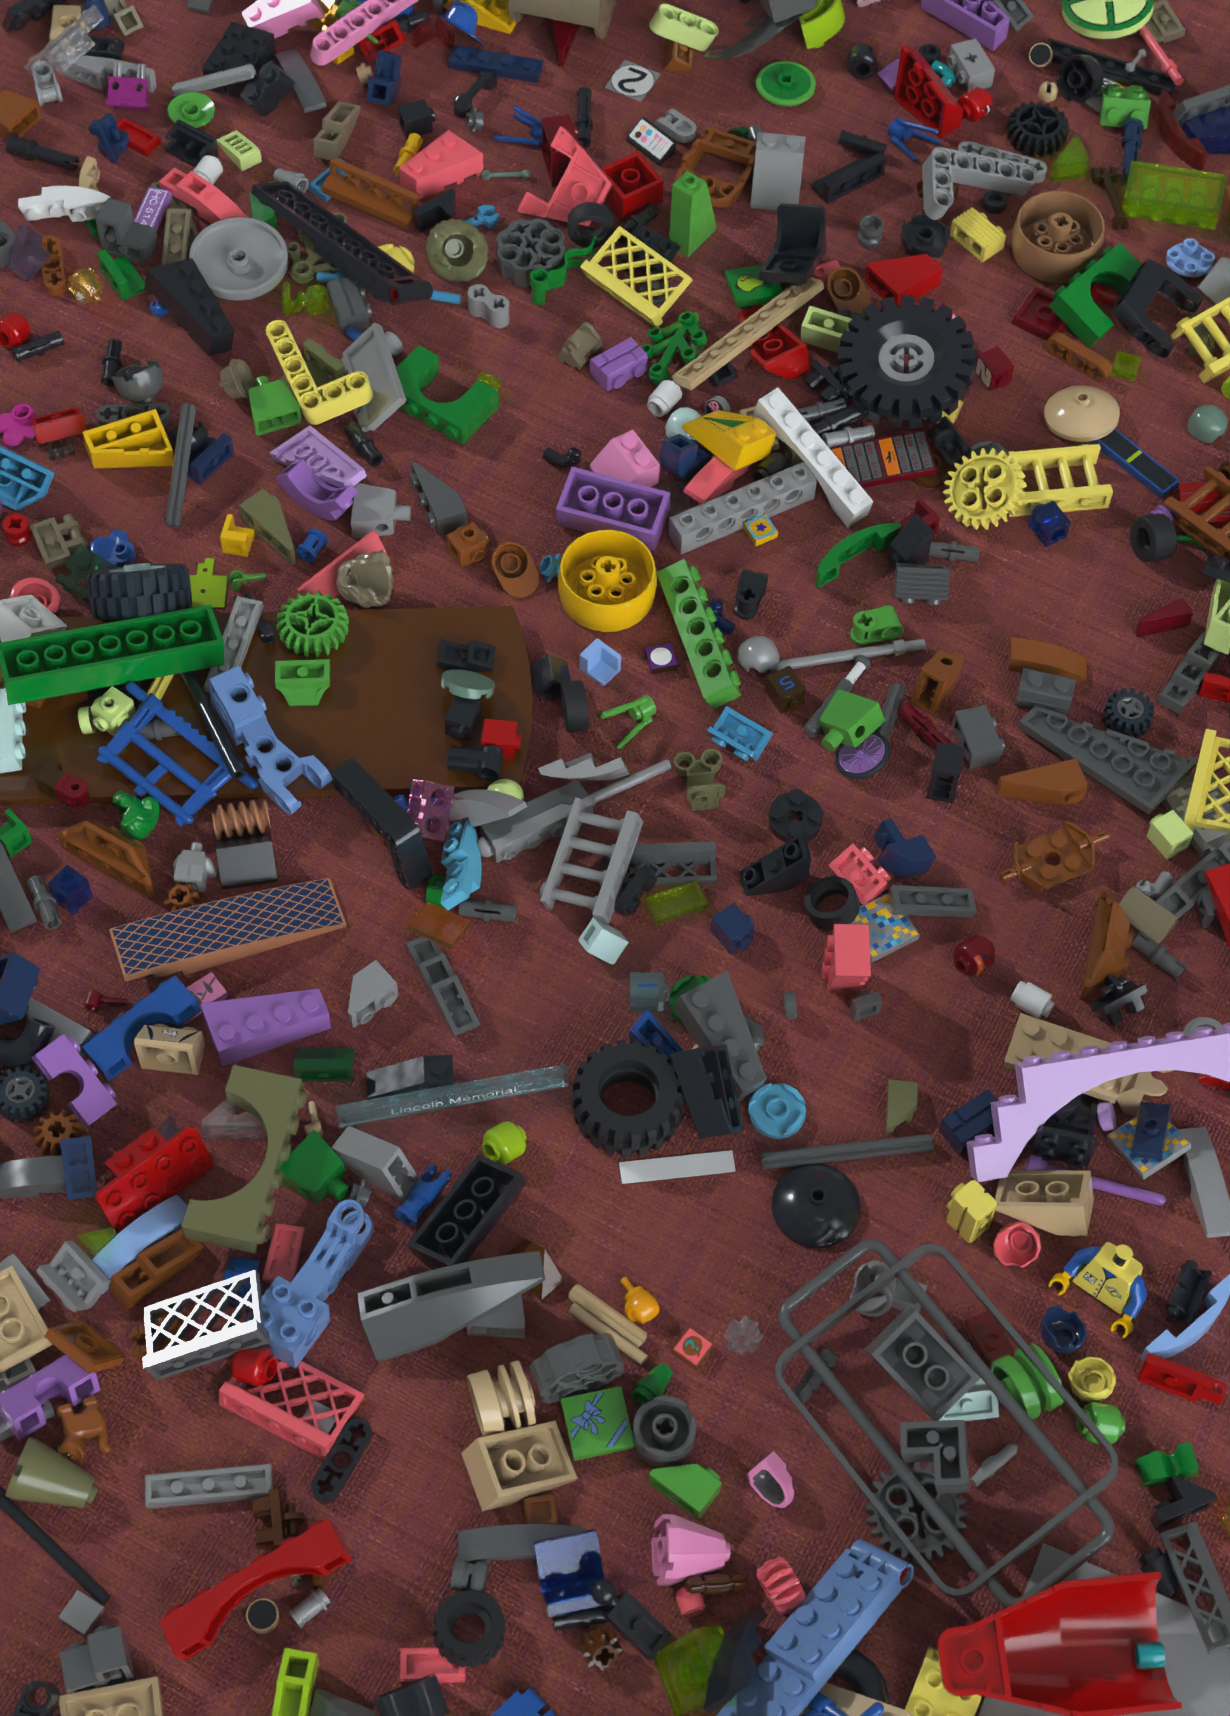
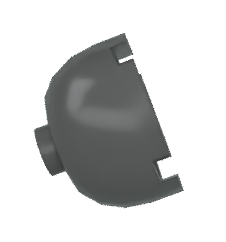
[111,359,164,404]

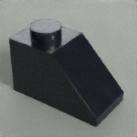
[887,514,934,569]

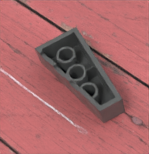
[674,970,766,1102]

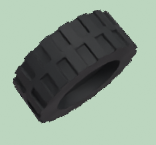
[433,1590,505,1668]

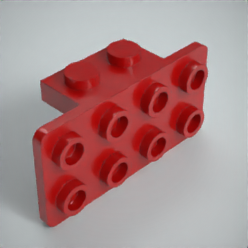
[95,1125,214,1234]

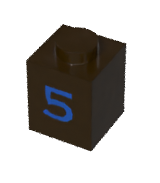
[765,666,806,714]

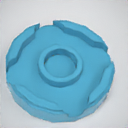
[748,1083,806,1139]

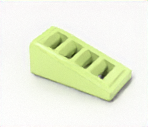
[217,130,262,172]

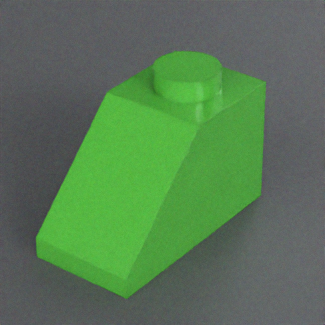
[648,1464,722,1521]

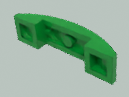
[815,523,902,589]

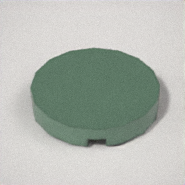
[440,670,495,699]

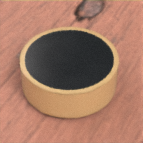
[1029,43,1053,68]
[246,1598,279,1634]

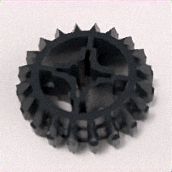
[1005,101,1069,158]

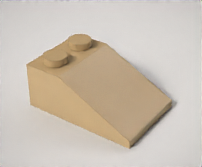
[995,1170,1094,1237]
[461,1421,577,1512]

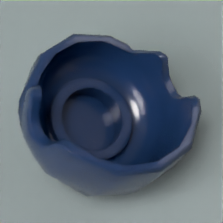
[1040,1305,1087,1354]

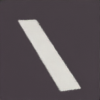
[619,1150,736,1184]

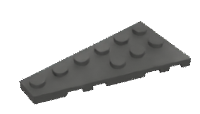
[1018,705,1198,815]

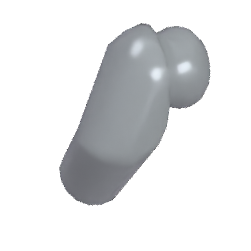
[1136,871,1174,899]

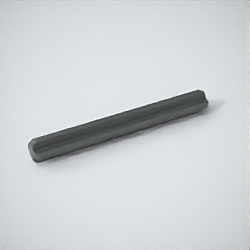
[166,403,196,528]

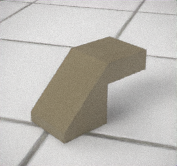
[104,0,144,37]

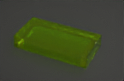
[645,881,708,925]

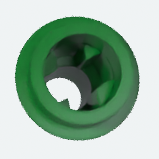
[631,1363,673,1406]

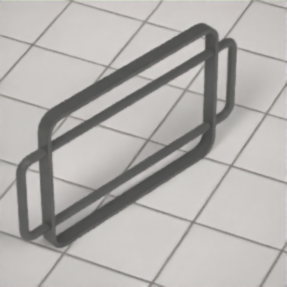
[775,1239,1118,1608]

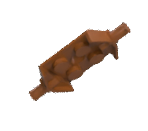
[997,821,1110,893]

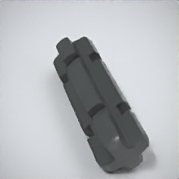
[793,1349,837,1404]

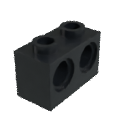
[926,742,965,804]

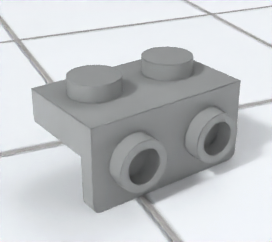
[36,1240,111,1312]

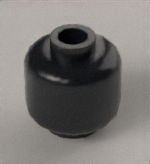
[847,44,877,80]

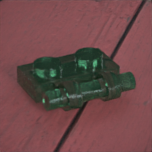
[55,545,117,604]

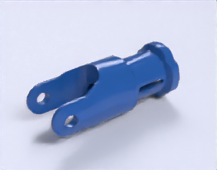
[394,1164,452,1228]

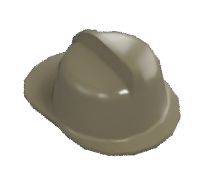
[218,359,255,399]

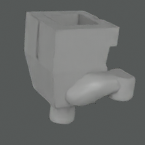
[173,842,218,892]

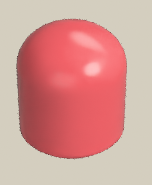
[676,1586,706,1618]

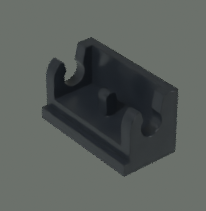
[165,119,219,167]

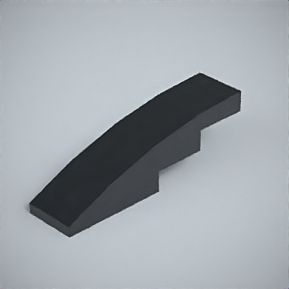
[704,1604,767,1714]

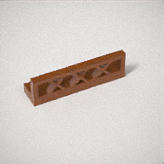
[321,157,419,230]

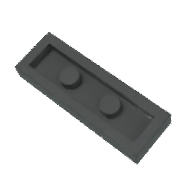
[889,885,976,918]

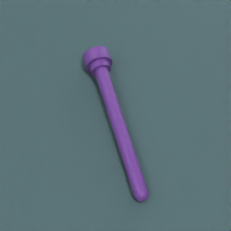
[1025,1154,1166,1206]

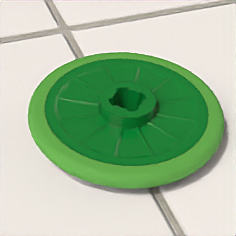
[756,61,816,106]

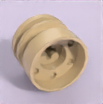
[467,1360,536,1437]

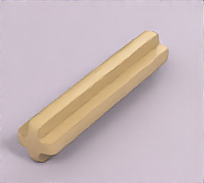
[569,1284,647,1348]

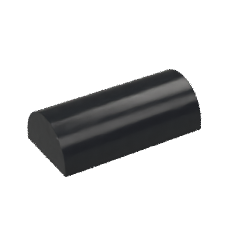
[407,1154,526,1270]

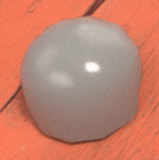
[736,636,780,673]

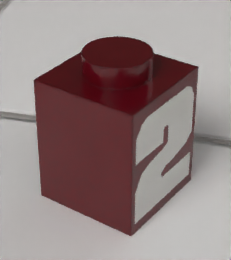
[974,346,1014,391]

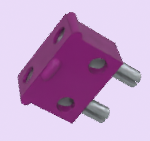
[105,62,150,111]

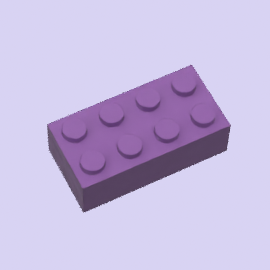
[556,467,670,551]

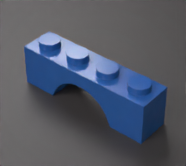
[82,976,201,1082]

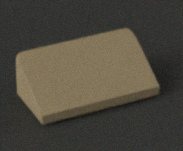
[1119,886,1177,945]

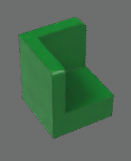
[0,808,33,858]

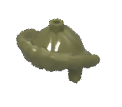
[425,219,489,282]

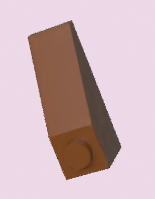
[996,758,1088,805]

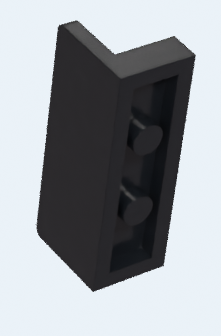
[811,153,886,204]

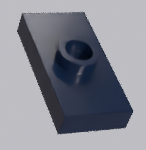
[1132,1102,1171,1160]

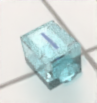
[629,973,670,1011]

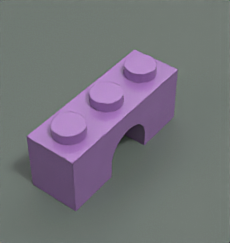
[31,1034,117,1127]
[0,1355,100,1440]

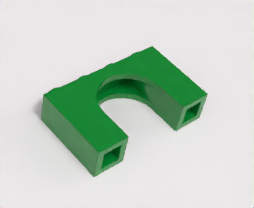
[1049,242,1141,349]
[396,345,499,445]

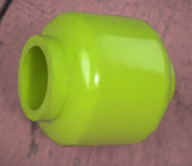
[482,1121,526,1165]

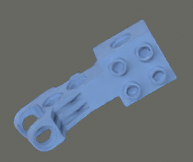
[209,666,332,815]
[243,1199,374,1369]

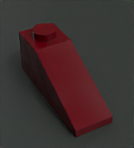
[547,18,580,67]

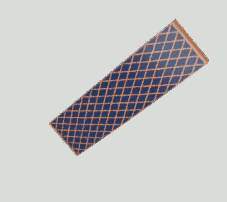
[109,878,347,982]

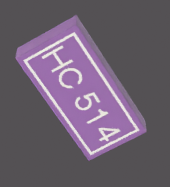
[134,187,173,232]

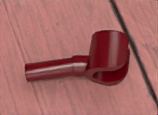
[84,990,126,1012]

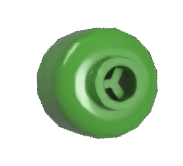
[1076,1402,1125,1444]

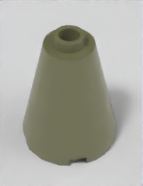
[5,1437,99,1508]

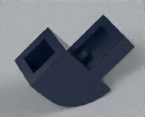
[366,50,402,106]
[660,434,712,481]
[874,818,937,877]

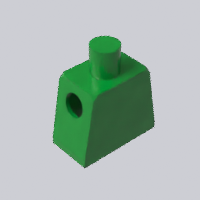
[280,1130,350,1203]

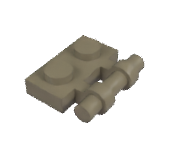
[29,514,89,570]

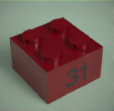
[542,114,583,187]

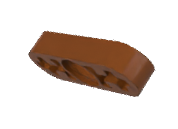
[38,235,67,296]
[1045,332,1112,382]

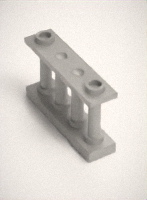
[539,797,643,925]

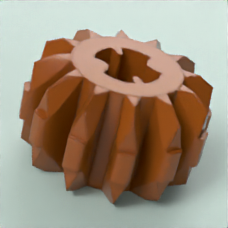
[34,1110,84,1156]

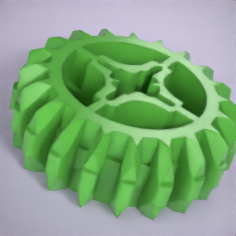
[277,590,349,658]

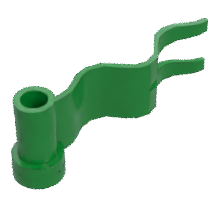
[530,235,598,305]

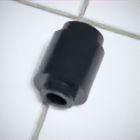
[753,452,790,482]

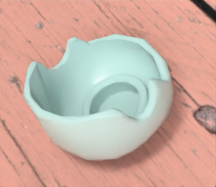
[665,407,702,442]

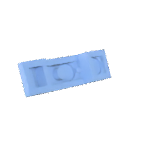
[92,1195,188,1294]
[1140,1274,1230,1361]

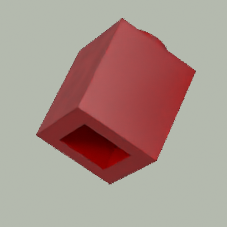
[481,719,522,759]

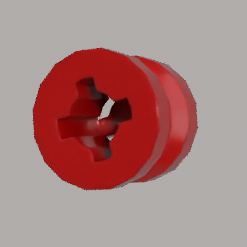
[2,513,32,546]

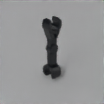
[233,591,275,645]

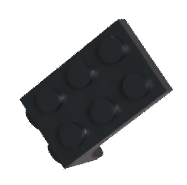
[2,0,68,33]
[759,203,827,286]
[1030,1093,1099,1167]

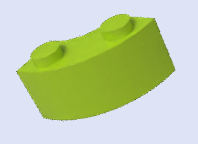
[799,0,845,49]

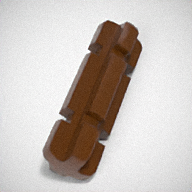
[684,1572,746,1595]

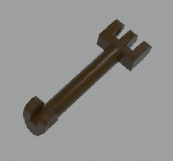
[1091,166,1129,230]

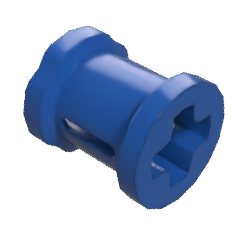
[295,528,329,563]

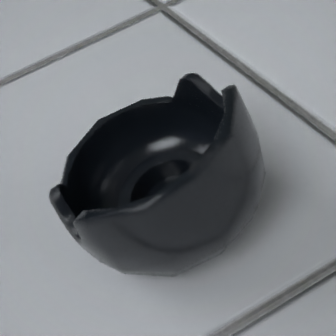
[167,421,208,453]

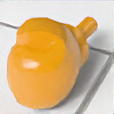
[620,1277,660,1324]

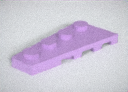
[270,426,367,488]

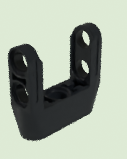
[1112,258,1202,358]

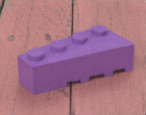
[200,989,331,1067]

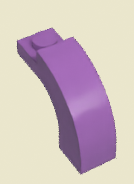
[275,459,358,520]

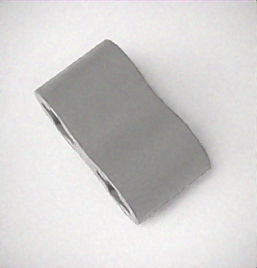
[468,284,510,328]

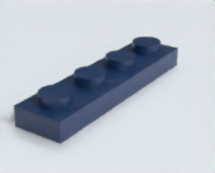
[448,45,543,83]

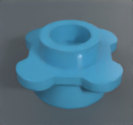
[539,553,562,582]

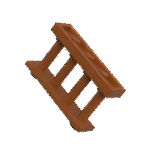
[1164,466,1230,561]

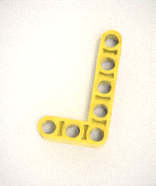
[266,320,373,425]

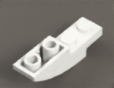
[18,186,111,222]

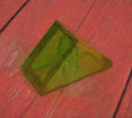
[1050,135,1090,182]

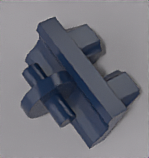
[88,113,130,163]

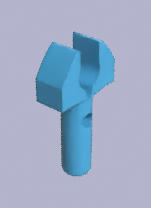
[463,205,499,230]

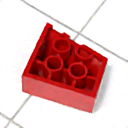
[894,45,964,139]

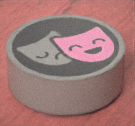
[705,396,730,414]

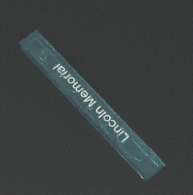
[336,1064,568,1128]

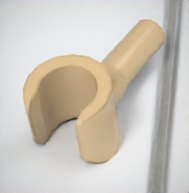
[303,1101,323,1137]

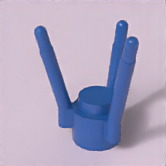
[493,106,542,147]
[888,118,942,162]

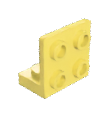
[905,1647,982,1716]

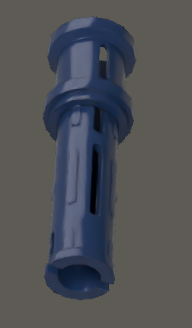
[1121,118,1144,184]

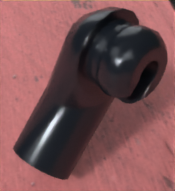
[543,447,582,468]

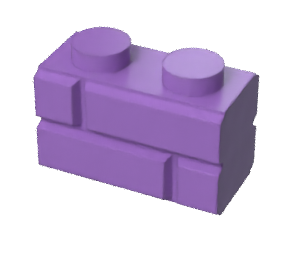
[590,337,648,392]

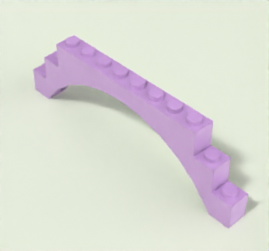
[966,1022,1230,1182]

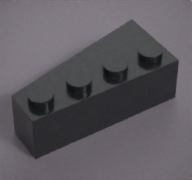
[144,258,235,356]

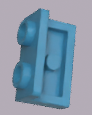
[707,706,773,762]

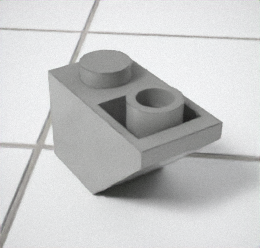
[348,960,398,1028]

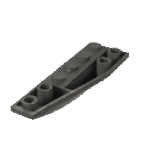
[357,1251,545,1362]

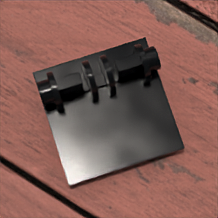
[617,223,681,280]

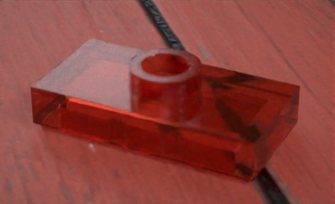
[964,1311,1015,1370]

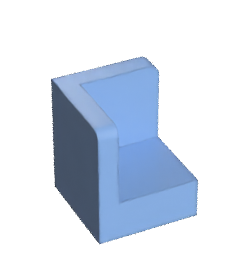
[579,638,621,686]

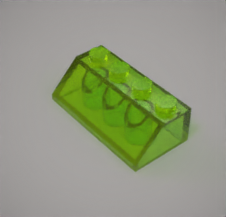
[1122,161,1227,230]

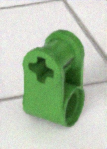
[850,605,903,646]

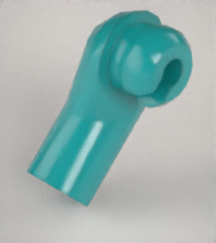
[931,60,956,88]

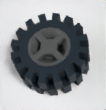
[1103,688,1155,739]
[0,1066,50,1123]

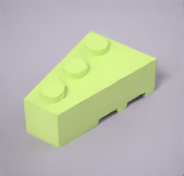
[1204,579,1230,655]

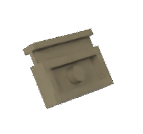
[1145,0,1185,43]

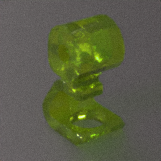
[282,282,329,316]

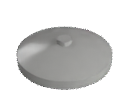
[189,217,288,300]

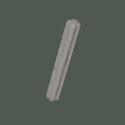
[172,64,256,97]

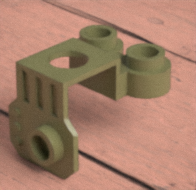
[673,749,726,811]

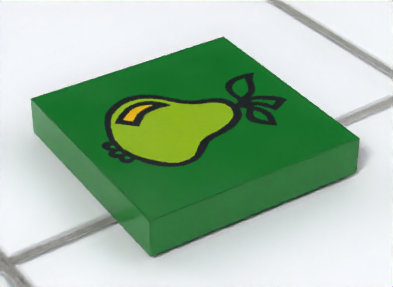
[725,264,783,308]

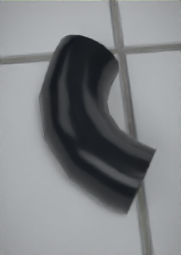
[0,1017,56,1067]
[831,1649,890,1705]

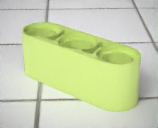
[649,4,718,51]

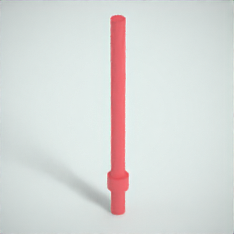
[1137,25,1184,86]

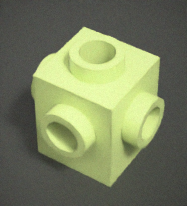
[90,686,136,736]

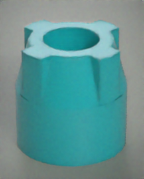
[1134,1641,1166,1669]

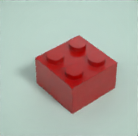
[601,151,664,220]

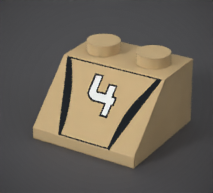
[134,1024,205,1075]

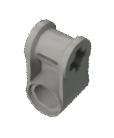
[32,60,63,106]

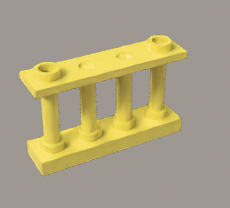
[1171,297,1230,383]
[1008,444,1113,517]

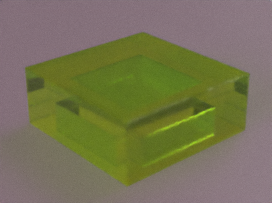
[1111,351,1141,381]

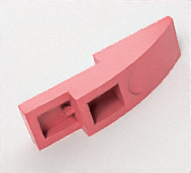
[159,167,248,224]

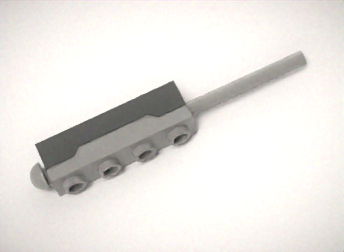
[477,759,672,863]

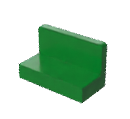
[97,249,146,301]

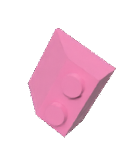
[589,430,660,487]

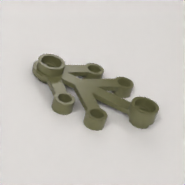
[286,212,347,284]

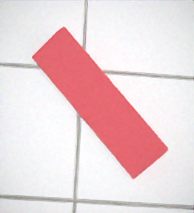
[297,530,387,599]

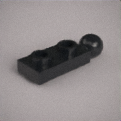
[591,1579,672,1661]

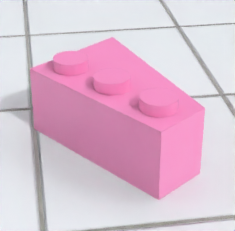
[242,0,326,38]

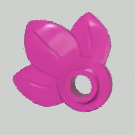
[0,404,37,447]

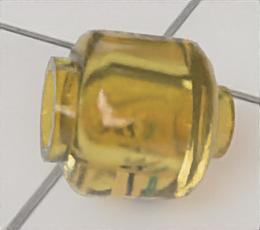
[67,267,104,304]

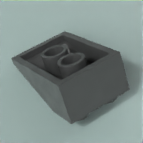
[864,1306,980,1421]

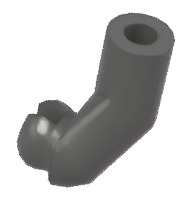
[743,1013,765,1052]

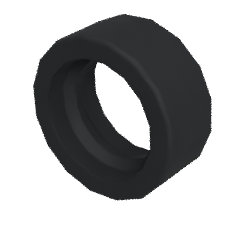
[568,202,613,248]
[560,680,589,732]
[804,876,860,931]

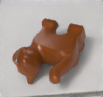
[56,1396,111,1464]

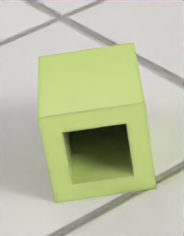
[1147,810,1194,860]

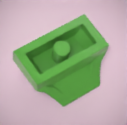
[275,659,330,706]

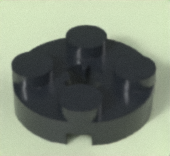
[901,215,950,258]
[768,789,824,843]

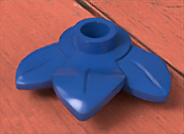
[89,529,136,571]

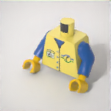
[1049,1242,1147,1338]

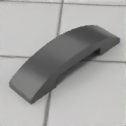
[1155,837,1230,919]
[458,1524,586,1564]

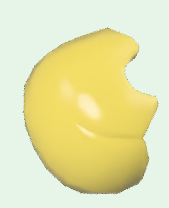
[1068,1357,1116,1403]

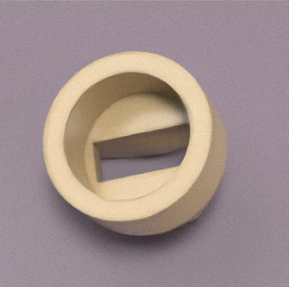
[1038,81,1058,102]

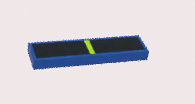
[1090,429,1180,499]

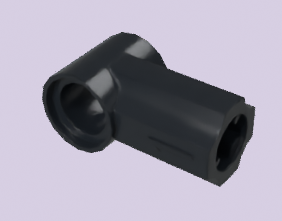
[447,745,504,781]

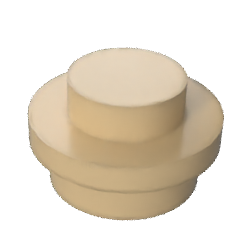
[356,62,374,86]

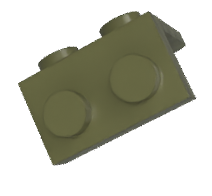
[278,338,345,401]

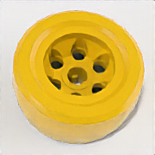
[558,530,657,632]

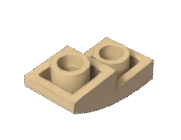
[79,156,100,191]

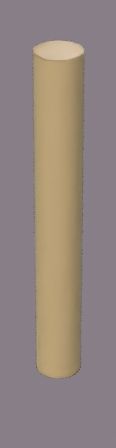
[568,1302,648,1365]

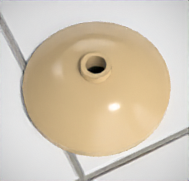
[1044,385,1120,442]

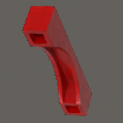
[158,1519,353,1661]

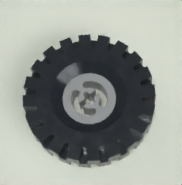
[838,296,976,429]

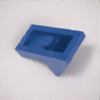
[628,1010,684,1066]

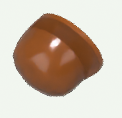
[824,267,871,313]
[490,541,539,598]

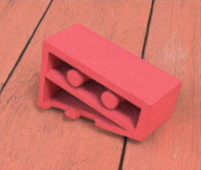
[399,130,484,200]
[822,924,871,990]

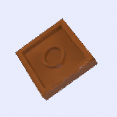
[44,1320,126,1374]

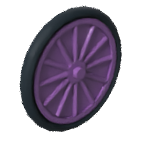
[835,732,890,779]

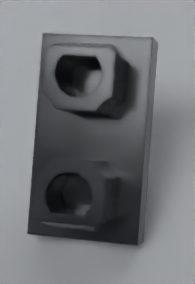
[804,359,847,403]
[927,416,972,467]
[1089,974,1148,1026]

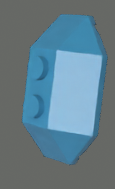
[0,445,55,511]

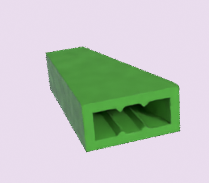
[669,171,717,258]

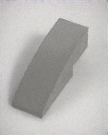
[441,790,527,827]

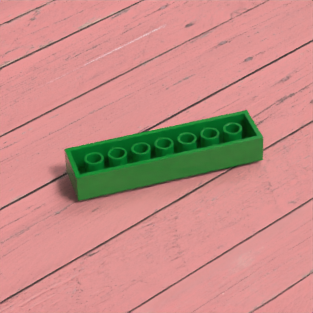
[0,604,225,705]

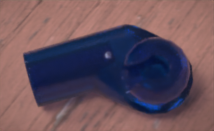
[707,599,736,635]

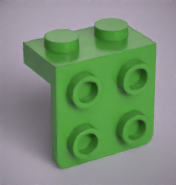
[1099,84,1151,129]

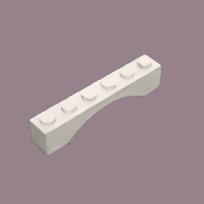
[754,387,874,528]

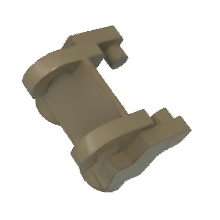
[556,322,604,370]

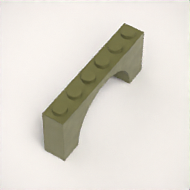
[181,1065,307,1253]

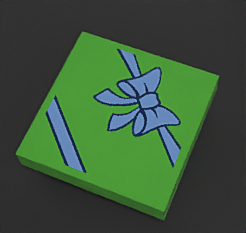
[560,1386,635,1461]

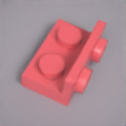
[828,843,892,905]

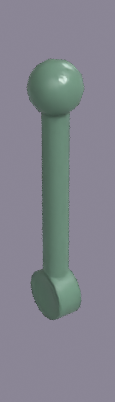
[481,170,531,180]

